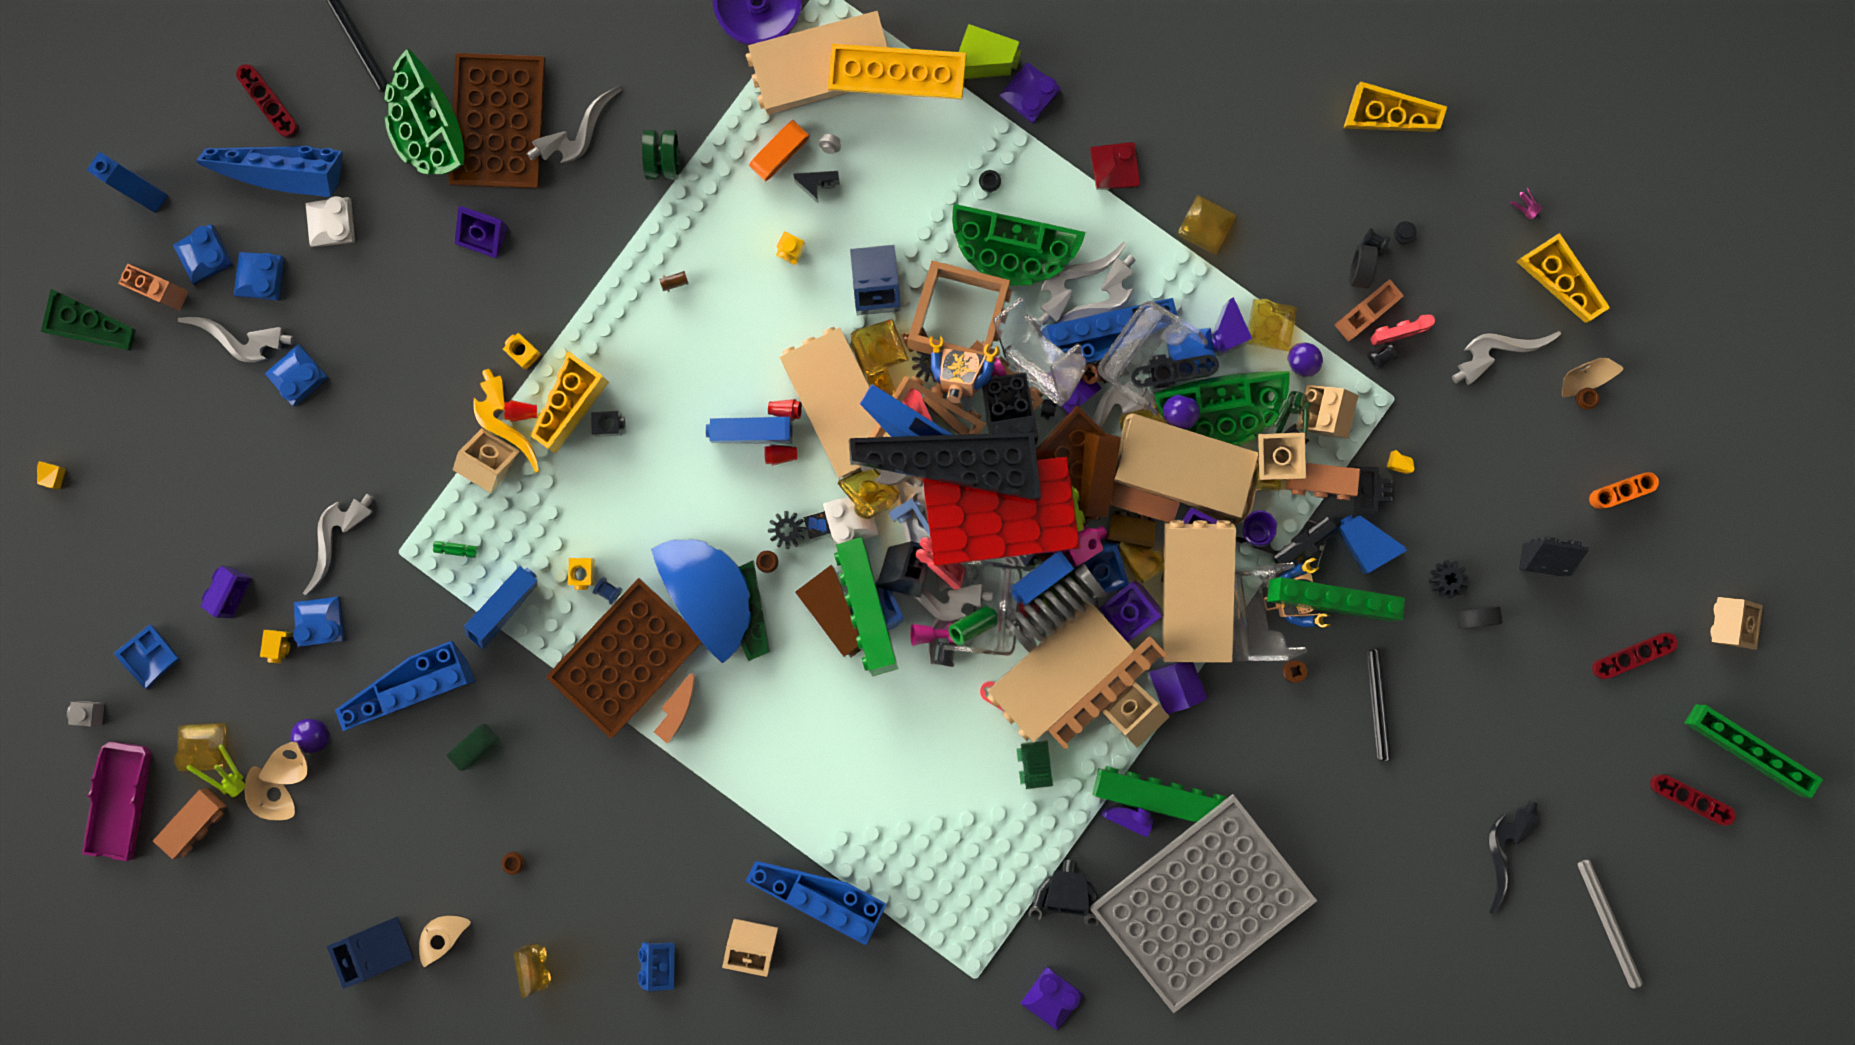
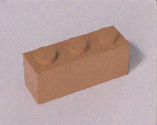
[1286,463,1360,501]
[153,788,227,859]

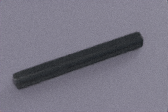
[326,0,388,93]
[1367,649,1391,761]

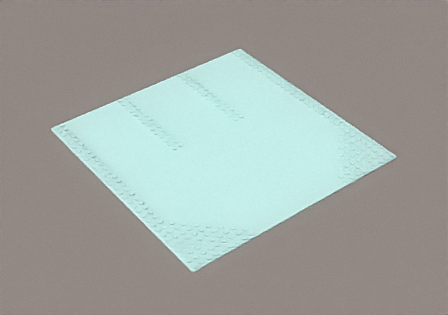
[399,0,1394,979]

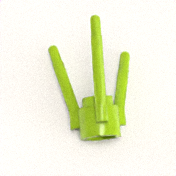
[187,745,245,797]

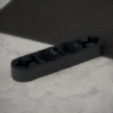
[1131,355,1219,388]

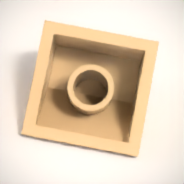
[453,428,520,493]
[1711,597,1763,650]
[1101,681,1169,748]

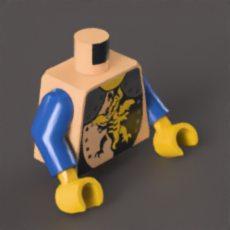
[929,336,1000,404]
[1263,558,1331,627]

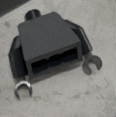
[1029,860,1099,926]

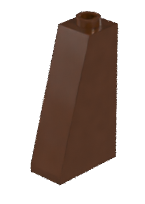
[1080,432,1121,520]
[795,565,861,658]

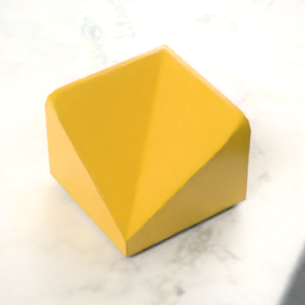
[1387,450,1414,474]
[37,461,66,490]

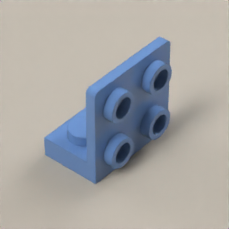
[889,498,930,537]

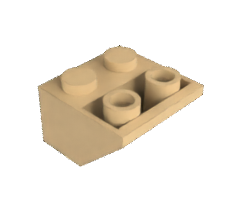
[1297,385,1359,439]
[722,919,778,977]

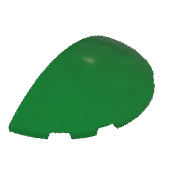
[384,49,464,175]
[952,204,1086,286]
[1154,371,1290,446]

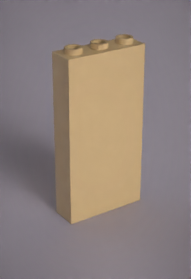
[746,11,887,115]
[779,327,891,480]
[1114,414,1259,519]
[1162,520,1236,662]
[987,602,1134,742]

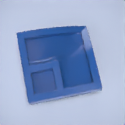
[114,624,180,690]

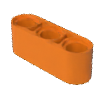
[749,120,810,182]
[1589,472,1659,509]

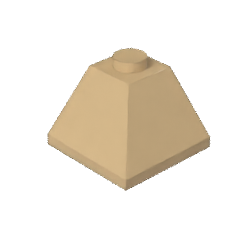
[1258,433,1306,480]

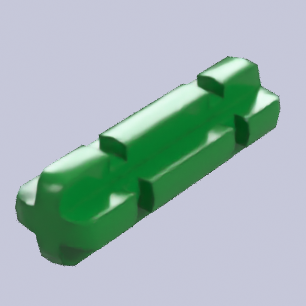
[433,541,478,558]

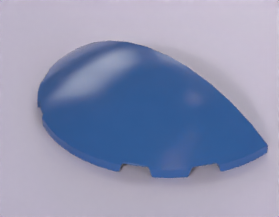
[651,539,751,663]

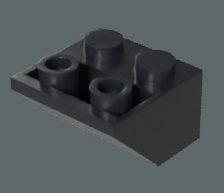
[876,541,931,598]

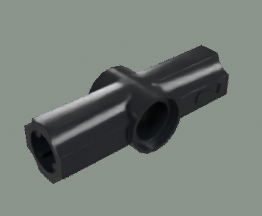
[1272,517,1338,572]

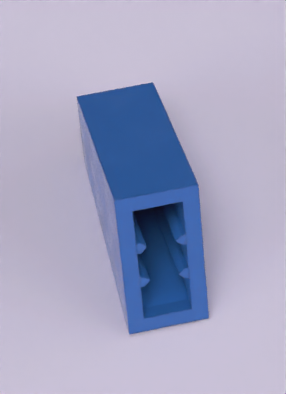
[1337,514,1407,574]
[1010,551,1074,605]

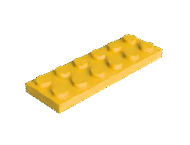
[828,44,967,100]

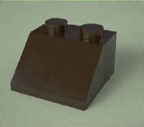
[1105,510,1156,550]

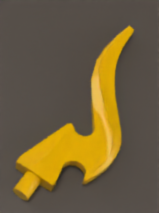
[474,369,539,473]

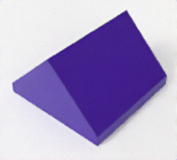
[455,206,508,258]
[1149,662,1207,714]

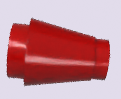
[768,399,802,421]
[504,400,537,422]
[764,444,797,466]

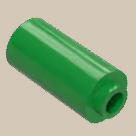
[948,606,998,645]

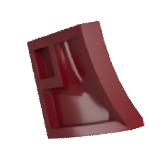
[1090,142,1140,190]

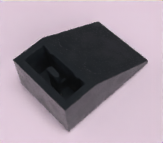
[982,372,1038,445]
[1519,537,1589,577]

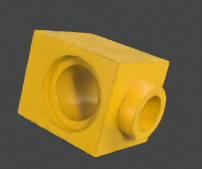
[503,333,541,370]
[568,558,595,590]

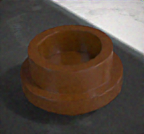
[1576,387,1599,410]
[756,550,779,573]
[501,852,525,875]

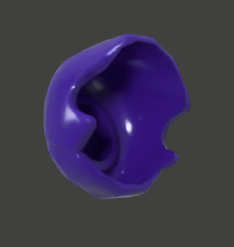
[1287,342,1323,377]
[1163,395,1200,430]
[1242,511,1277,547]
[290,719,329,753]

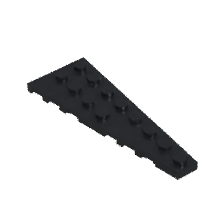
[849,432,1041,501]

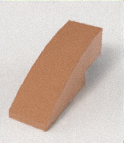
[1334,279,1404,342]
[1110,483,1180,523]
[654,673,696,744]

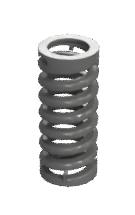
[1005,563,1107,653]

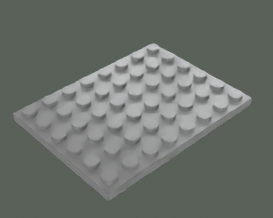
[1089,794,1317,1013]

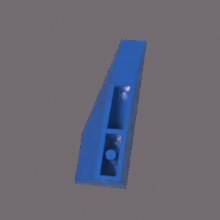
[196,146,343,197]
[1040,298,1178,370]
[859,384,953,437]
[335,641,475,731]
[745,861,887,945]

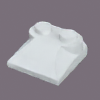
[306,196,355,247]
[823,492,879,547]

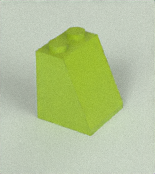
[959,24,1022,79]

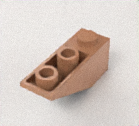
[118,264,189,311]

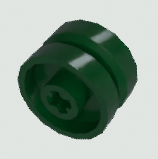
[642,130,680,180]

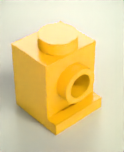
[776,231,806,266]
[260,630,293,663]

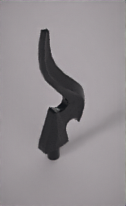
[1488,800,1540,914]

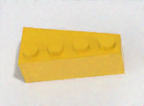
[1343,82,1447,132]
[1516,233,1610,323]
[531,351,609,454]

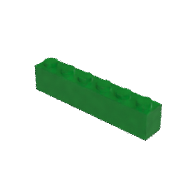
[834,537,899,677]
[1267,577,1405,622]
[1684,704,1823,799]
[1092,766,1227,822]

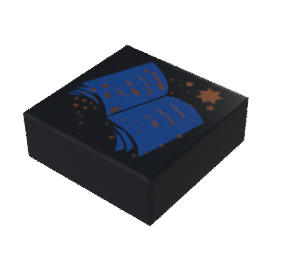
[803,511,831,539]

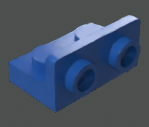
[638,942,675,991]

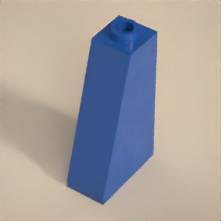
[87,151,168,213]
[706,417,793,444]
[464,566,537,650]

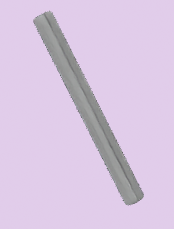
[1578,860,1643,989]

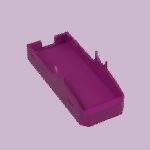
[82,741,152,861]

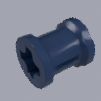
[593,576,622,605]

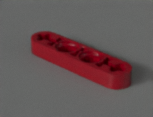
[236,64,299,138]
[1592,633,1678,679]
[1650,774,1736,826]

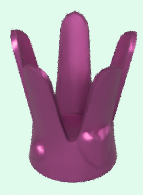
[1510,187,1543,220]

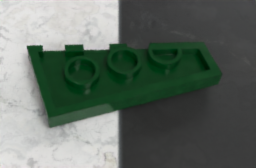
[41,289,136,351]
[739,560,770,661]

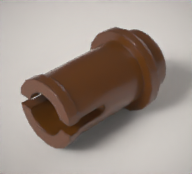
[659,271,689,292]

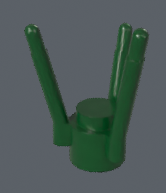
[1274,391,1311,436]

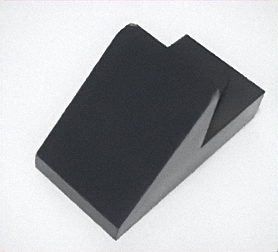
[793,171,840,203]

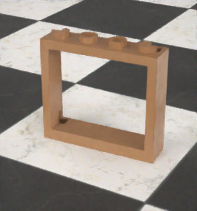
[907,260,1012,359]
[922,340,1044,435]
[869,375,986,482]

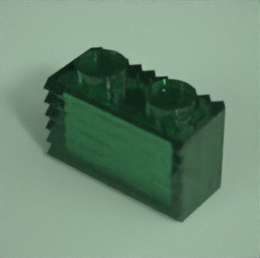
[446,724,499,771]
[1016,740,1053,789]

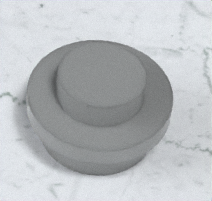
[819,134,841,154]

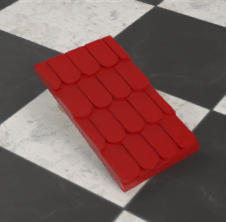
[922,457,1081,566]

